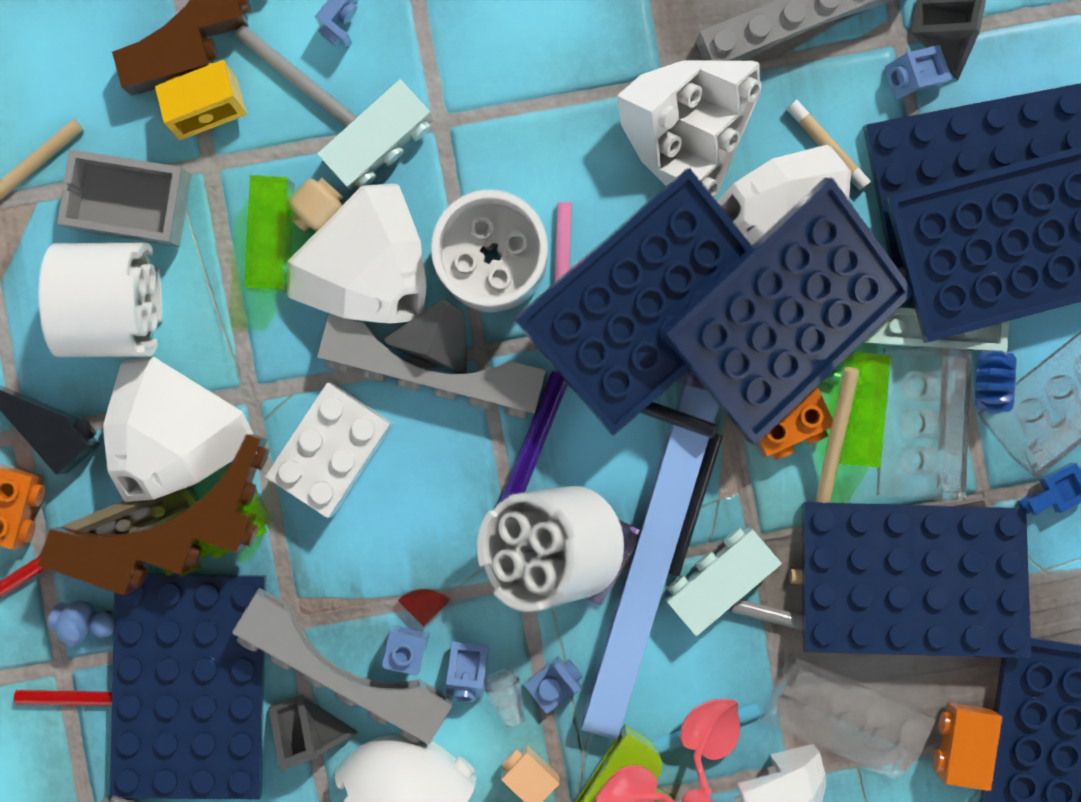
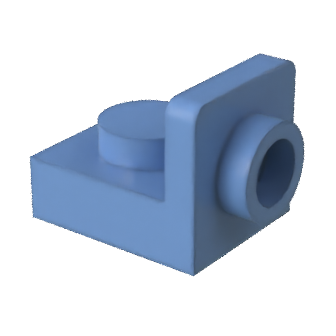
[315,0,358,48]
[885,45,952,99]
[382,625,430,675]
[446,641,489,702]
[524,655,583,714]

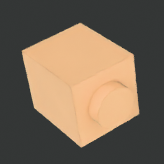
[501,745,560,802]

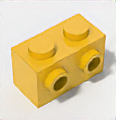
[155,60,247,141]

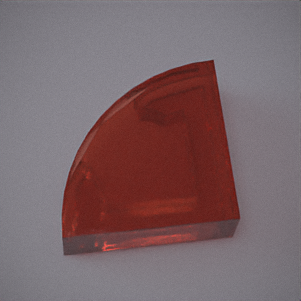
[398,588,451,626]

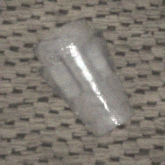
[484,669,526,728]

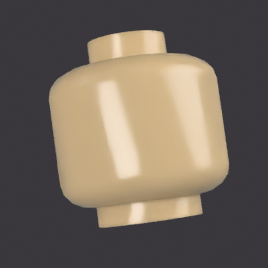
[288,177,343,233]

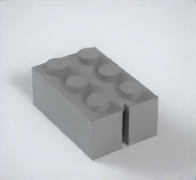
[57,149,192,247]

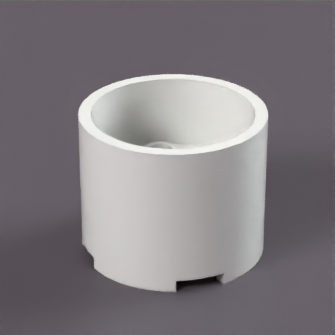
[431,190,548,313]
[39,243,162,357]
[477,486,624,611]

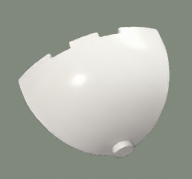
[335,734,476,802]

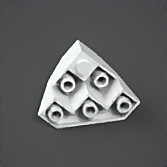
[617,60,761,198]
[717,145,851,245]
[287,184,426,324]
[103,356,253,502]
[734,744,826,802]

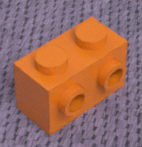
[757,386,833,460]
[0,464,45,550]
[933,702,1002,791]

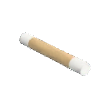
[786,100,871,191]

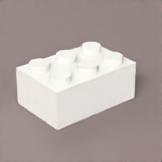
[265,382,394,518]

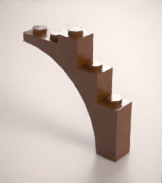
[112,0,251,96]
[37,434,269,596]

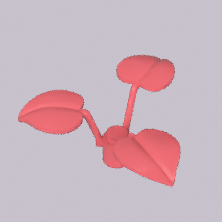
[595,699,740,802]

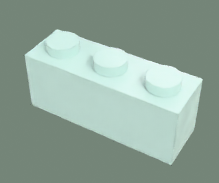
[317,79,433,192]
[664,527,782,636]

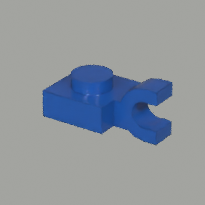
[1018,463,1081,515]

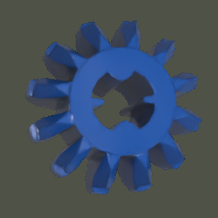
[975,350,1017,414]

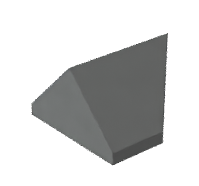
[911,0,986,81]
[384,299,467,374]
[269,694,358,771]

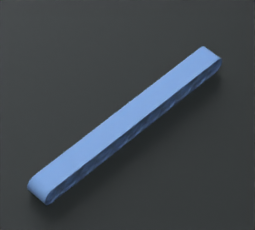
[580,369,719,741]

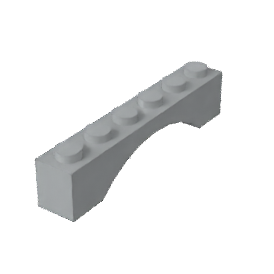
[696,0,895,61]
[317,314,546,419]
[232,588,452,745]

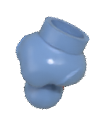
[48,601,114,647]

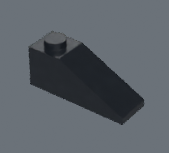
[0,386,101,475]

